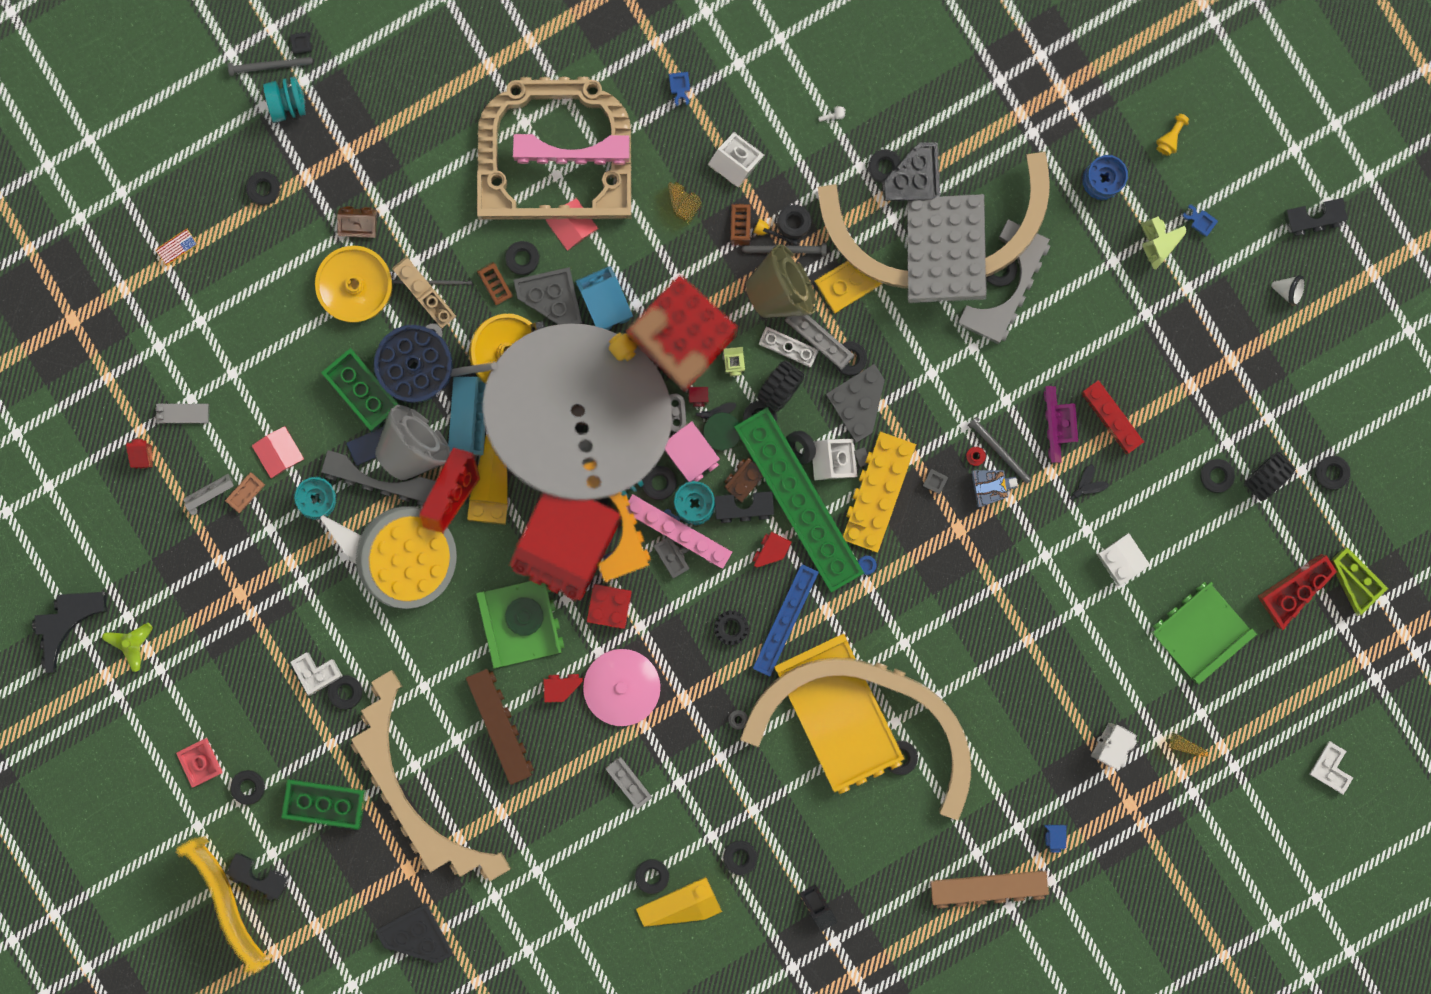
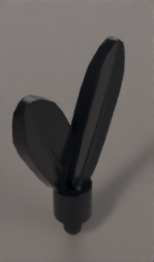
[695,403,736,419]
[1070,464,1109,500]

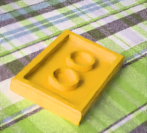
[814,261,883,314]

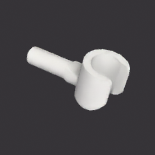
[819,107,845,121]

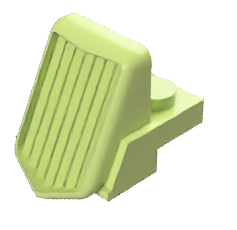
[1141,216,1186,269]

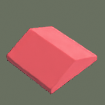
[546,198,598,251]
[252,426,304,479]
[176,738,223,788]

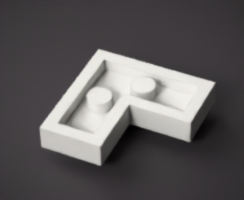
[291,652,343,696]
[1309,741,1353,794]

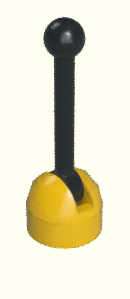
[753,219,799,246]

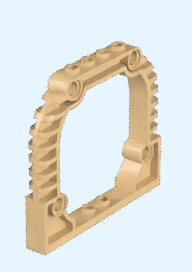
[477,77,631,220]

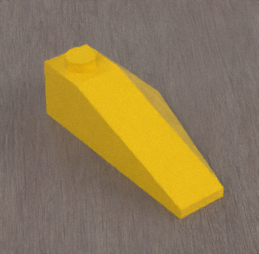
[636,876,722,927]

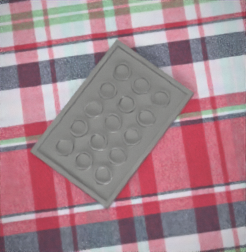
[908,194,986,303]

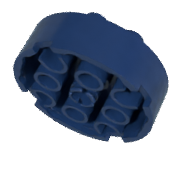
[374,325,453,403]

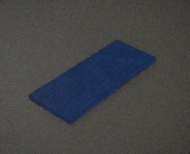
[347,426,384,466]

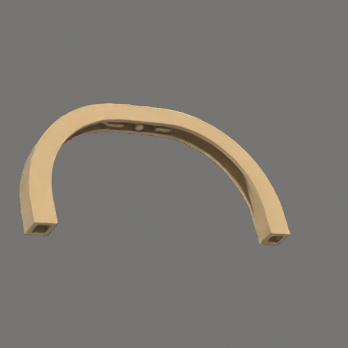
[817,152,1050,289]
[741,658,971,820]

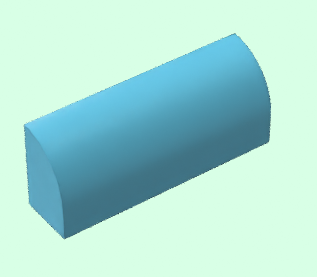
[448,377,486,455]

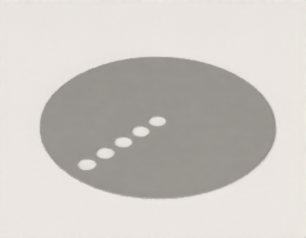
[483,324,672,500]

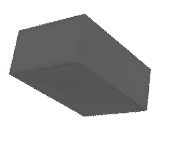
[854,447,868,467]

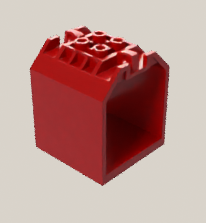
[510,492,622,601]

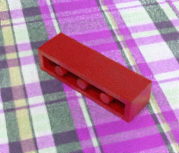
[1081,380,1144,455]

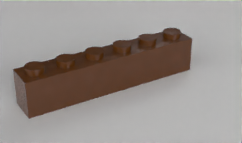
[466,669,534,785]

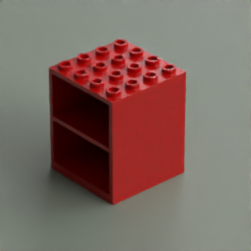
[627,274,737,392]

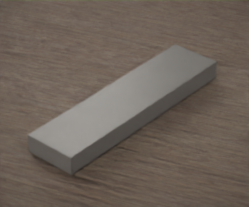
[785,315,854,370]

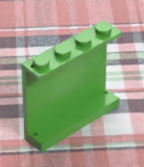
[476,581,565,668]
[1151,581,1257,685]

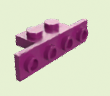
[1044,386,1078,463]

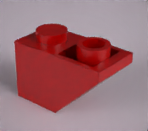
[126,439,153,469]
[752,531,792,568]
[544,674,583,702]

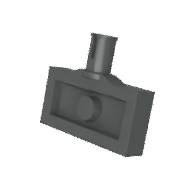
[653,537,690,579]

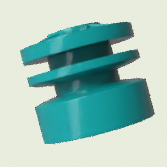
[263,76,306,123]
[295,477,336,520]
[674,481,715,525]

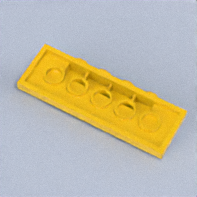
[843,432,916,553]

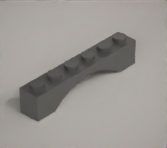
[321,450,436,506]

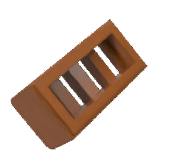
[731,204,751,245]
[477,262,512,305]

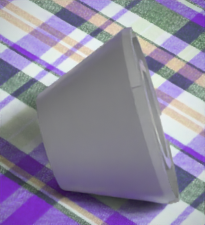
[375,405,451,480]

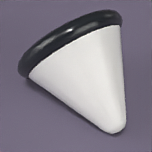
[1271,275,1305,306]

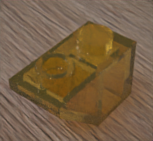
[668,182,702,224]

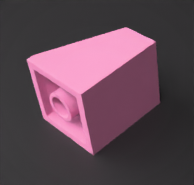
[664,421,720,482]

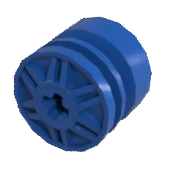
[1083,155,1128,200]

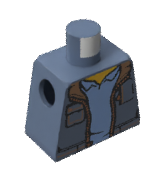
[971,470,1018,508]

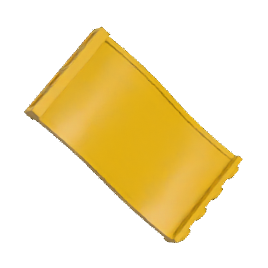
[774,634,904,794]
[177,836,273,973]

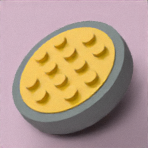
[356,507,457,608]

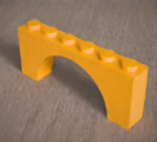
[583,461,651,582]

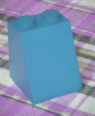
[576,266,633,330]

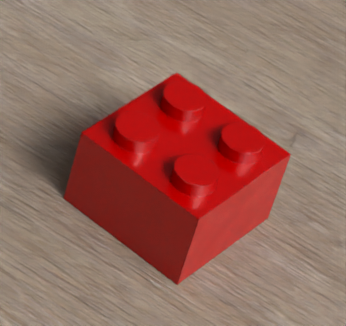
[587,584,632,629]

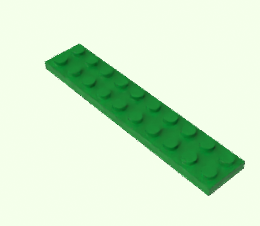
[734,407,864,592]

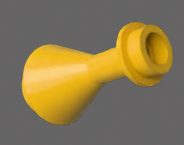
[1156,114,1189,156]

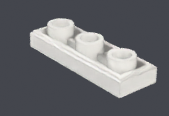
[758,327,819,368]

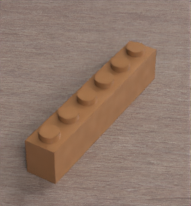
[930,870,1049,908]

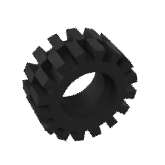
[714,610,749,645]

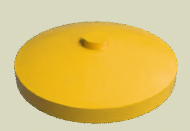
[315,246,392,323]
[469,314,532,384]

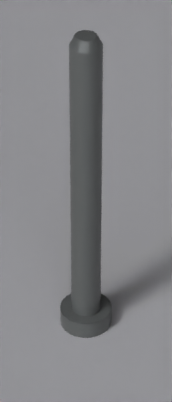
[228,57,313,76]
[742,243,827,256]
[967,416,1031,484]

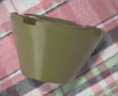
[746,244,816,318]

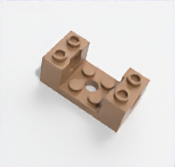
[631,307,708,390]

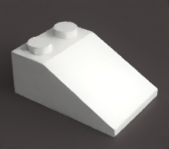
[321,515,361,564]

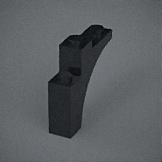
[32,592,107,673]

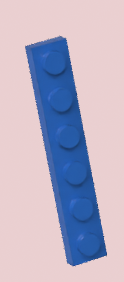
[753,564,819,676]

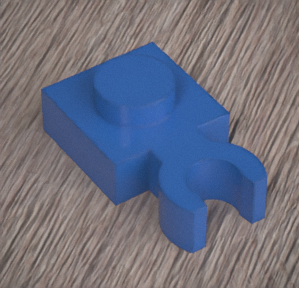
[669,72,690,107]
[1182,205,1218,237]

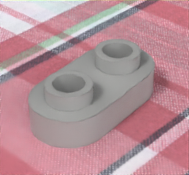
[669,394,686,432]

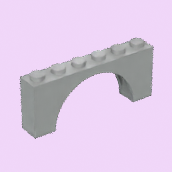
[957,220,1050,344]

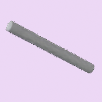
[451,362,498,377]

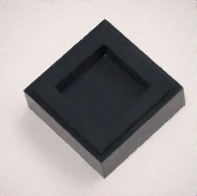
[290,32,312,54]

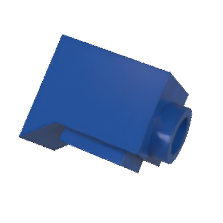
[1043,825,1066,853]

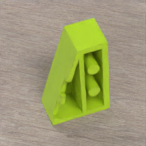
[1330,547,1388,616]

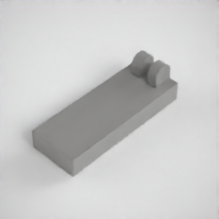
[156,404,209,423]
[183,474,234,515]
[605,756,652,809]

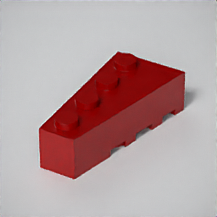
[419,447,480,533]
[1257,554,1337,630]

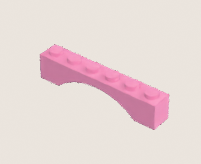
[513,134,630,165]
[627,494,732,569]

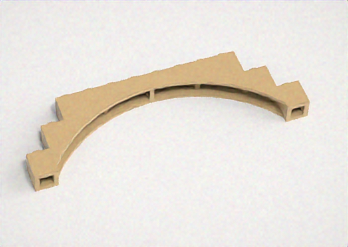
[351,670,511,881]

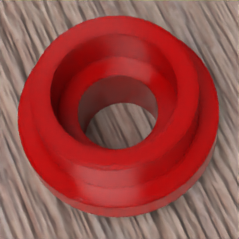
[966,447,986,466]

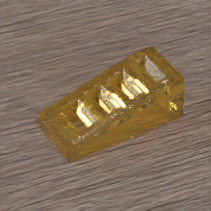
[1168,733,1209,757]

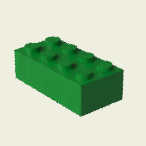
[321,348,399,432]
[282,779,366,829]

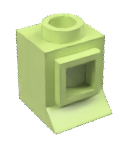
[724,347,745,376]

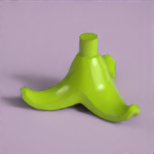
[102,623,152,672]

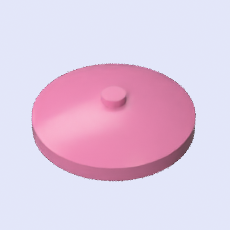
[583,649,660,726]

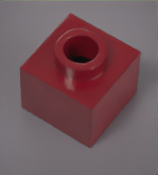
[689,387,708,407]

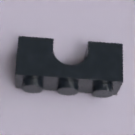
[1284,198,1348,236]
[715,492,774,523]
[226,852,290,901]

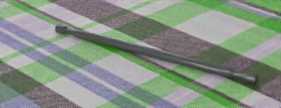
[392,280,472,285]

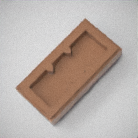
[225,472,265,514]

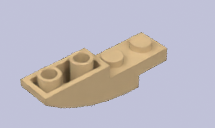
[392,256,456,328]

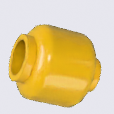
[608,332,637,362]

